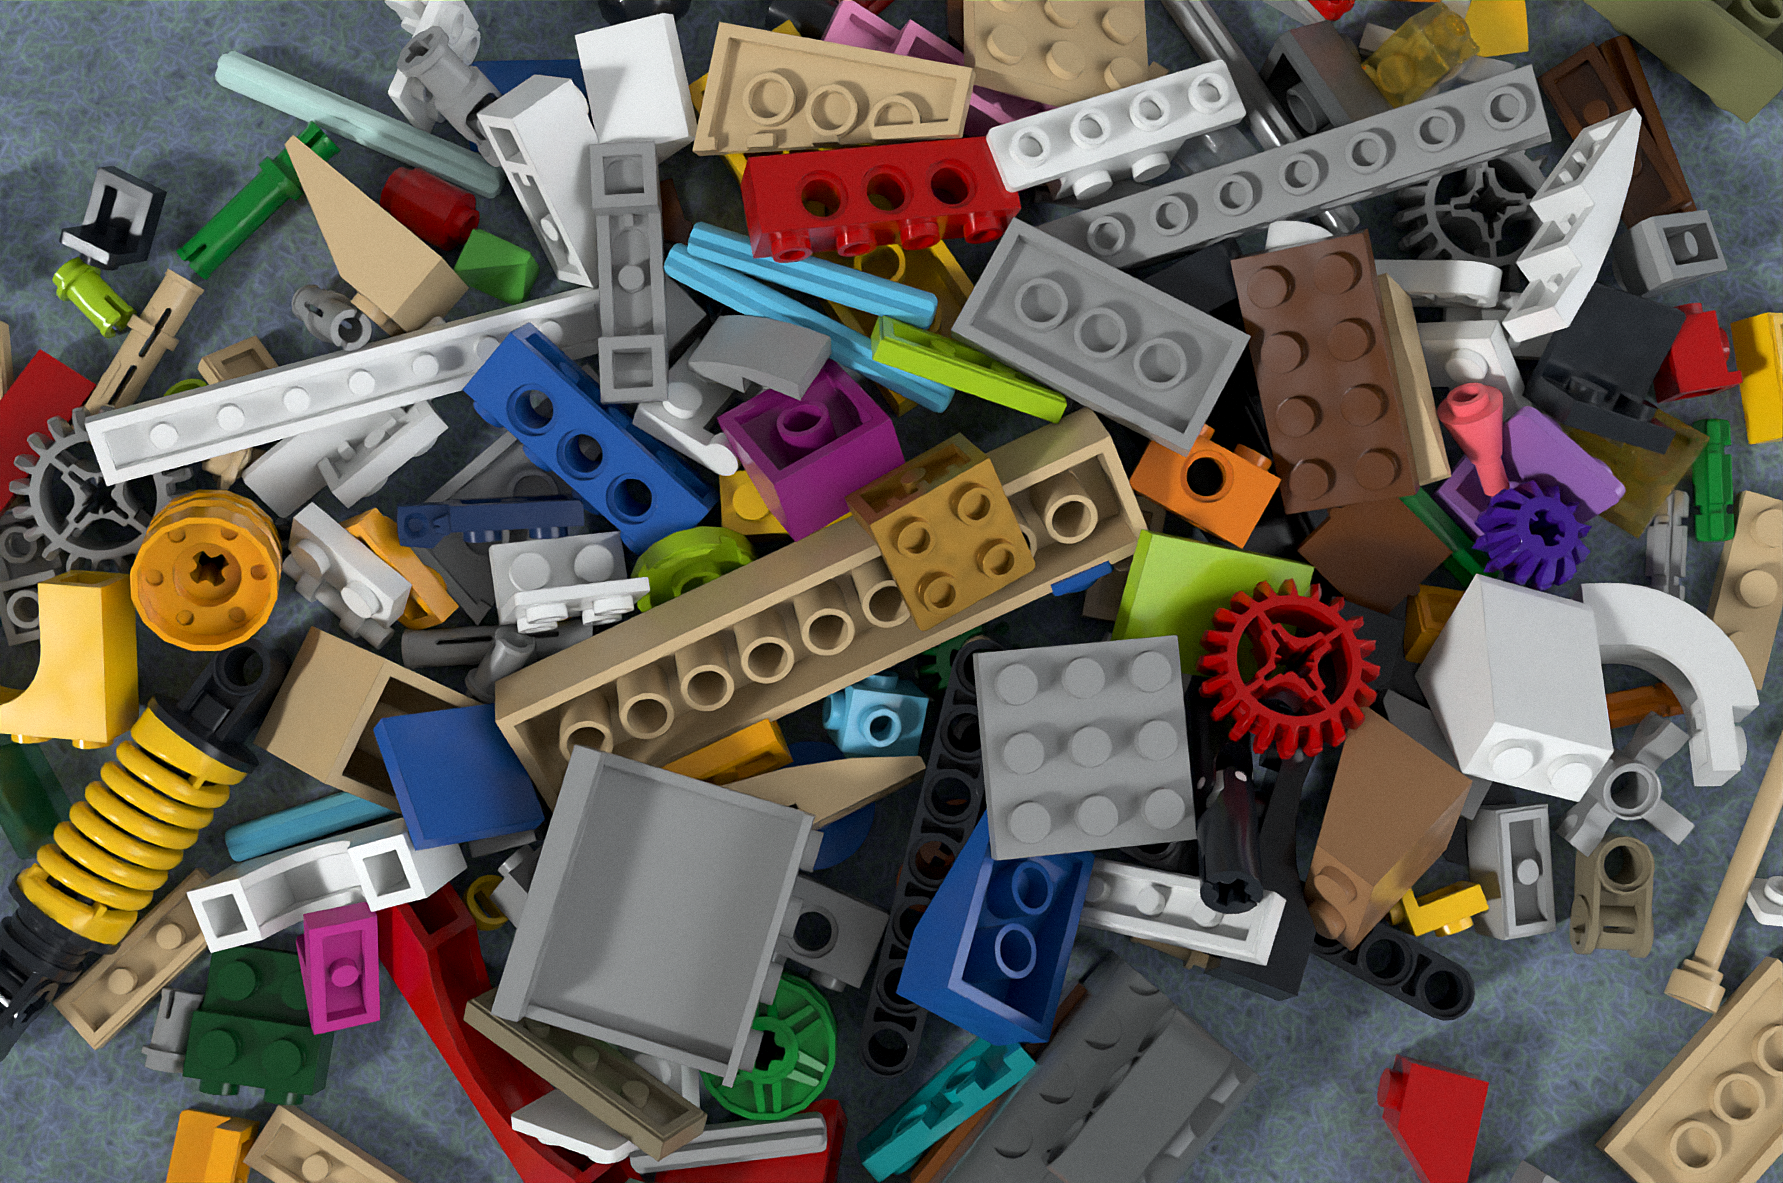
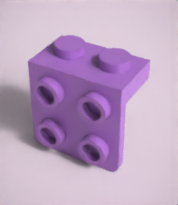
[1430,406,1626,540]

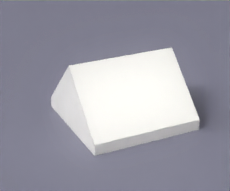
[575,13,697,164]

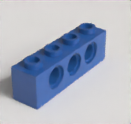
[462,322,720,556]

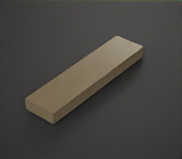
[463,986,708,1162]

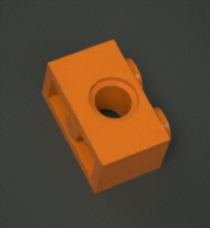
[1128,424,1282,549]

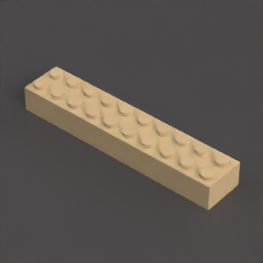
[495,407,1148,812]

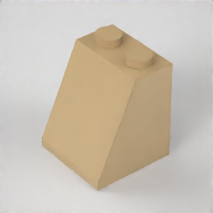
[253,626,484,815]

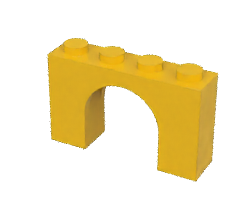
[0,570,139,749]

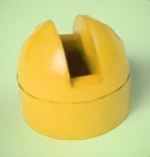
[462,875,509,932]

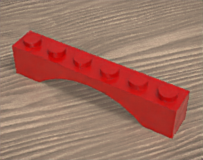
[375,882,645,1183]

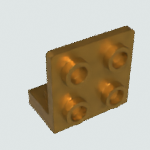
[844,433,1035,631]

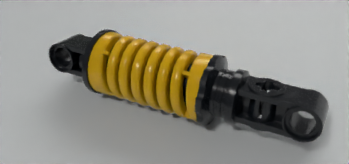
[0,638,292,1062]

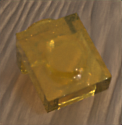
[1360,2,1480,109]

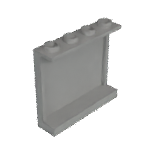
[490,745,824,1088]

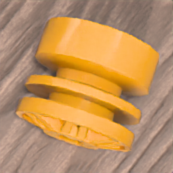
[130,489,283,651]

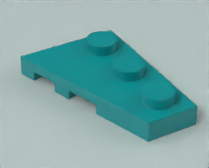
[856,1036,1036,1183]

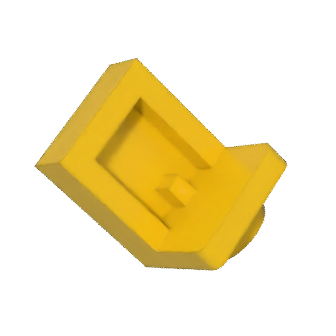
[1384,880,1489,937]

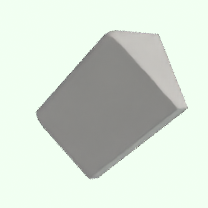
[1466,802,1556,940]

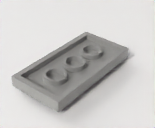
[951,217,1251,458]

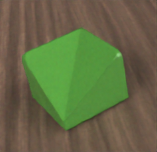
[454,228,541,305]

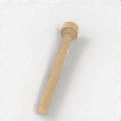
[1664,730,1783,1014]

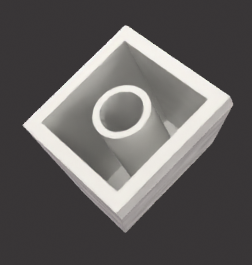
[1415,574,1613,802]

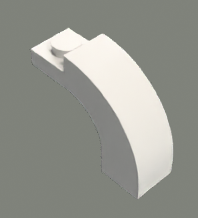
[1570,583,1759,786]

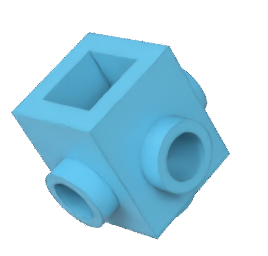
[822,669,929,758]

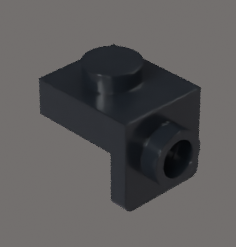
[59,166,167,271]

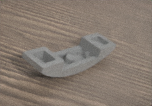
[589,141,669,405]

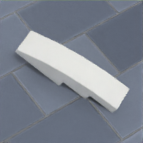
[1502,108,1642,343]

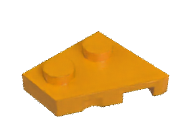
[338,507,459,630]

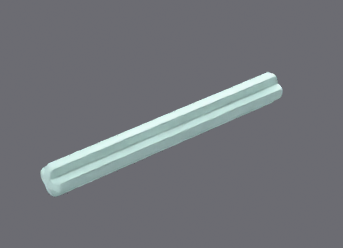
[215,51,507,199]

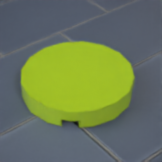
[631,526,758,613]

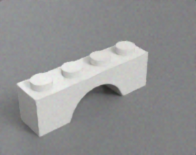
[186,817,467,953]

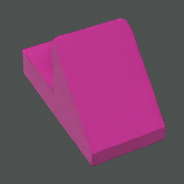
[296,902,380,1035]

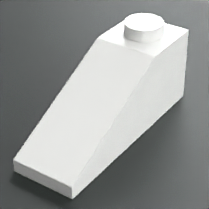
[477,74,599,288]

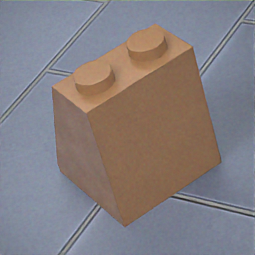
[1303,707,1473,951]

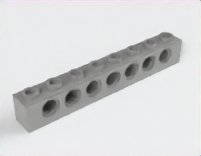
[1035,64,1552,274]

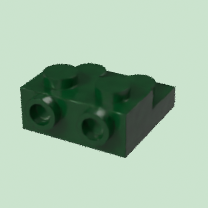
[182,944,335,1105]

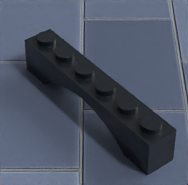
[1202,596,1406,1001]

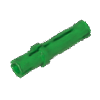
[176,120,342,280]

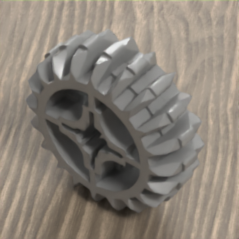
[1392,149,1549,292]
[9,405,194,574]

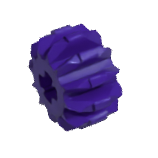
[1472,480,1592,592]

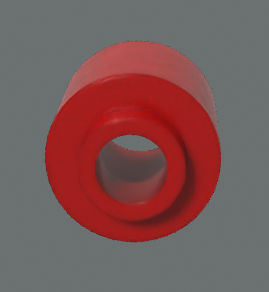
[380,167,480,251]

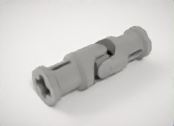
[396,26,504,170]

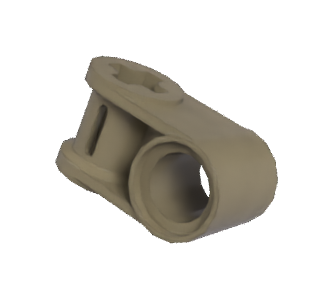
[1570,831,1655,958]

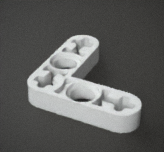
[1265,221,1502,308]

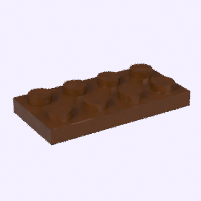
[1230,228,1420,514]

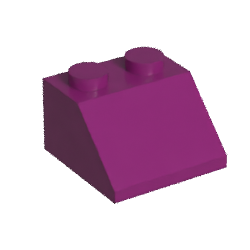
[717,358,905,542]

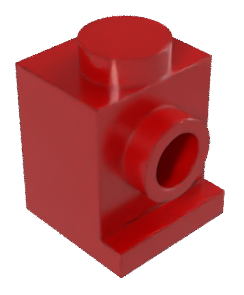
[1653,303,1743,404]

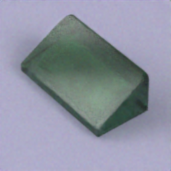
[0,733,72,860]

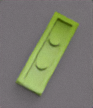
[871,315,1067,424]

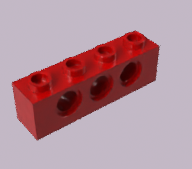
[740,136,1021,263]

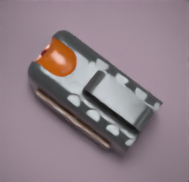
[911,950,1262,1183]

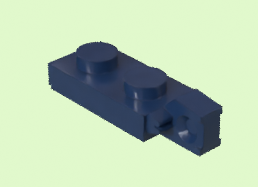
[397,493,584,549]

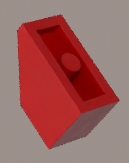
[1377,1054,1489,1183]

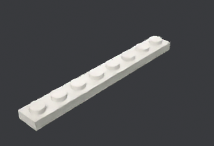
[84,284,601,486]

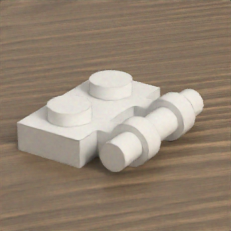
[282,502,412,650]

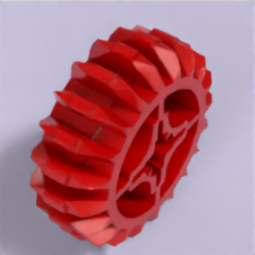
[1195,578,1381,759]

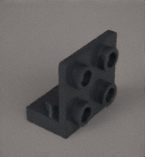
[1522,281,1686,455]

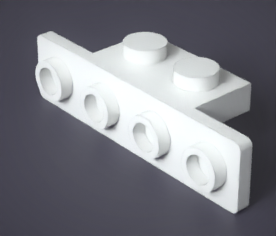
[986,60,1246,201]
[241,316,449,518]

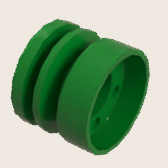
[699,967,838,1120]

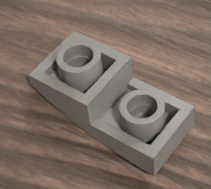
[687,315,832,400]
[0,513,67,646]

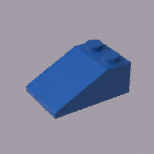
[896,809,1096,1046]

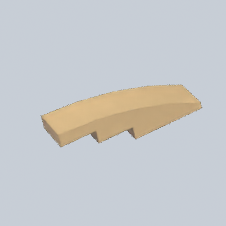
[722,756,926,830]

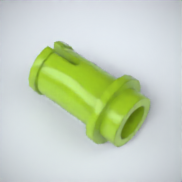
[52,257,137,339]

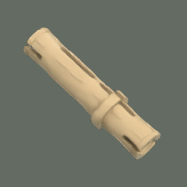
[71,268,205,445]

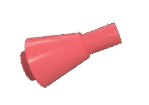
[1437,383,1510,496]

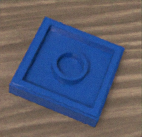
[373,703,545,851]

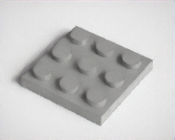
[973,635,1197,861]

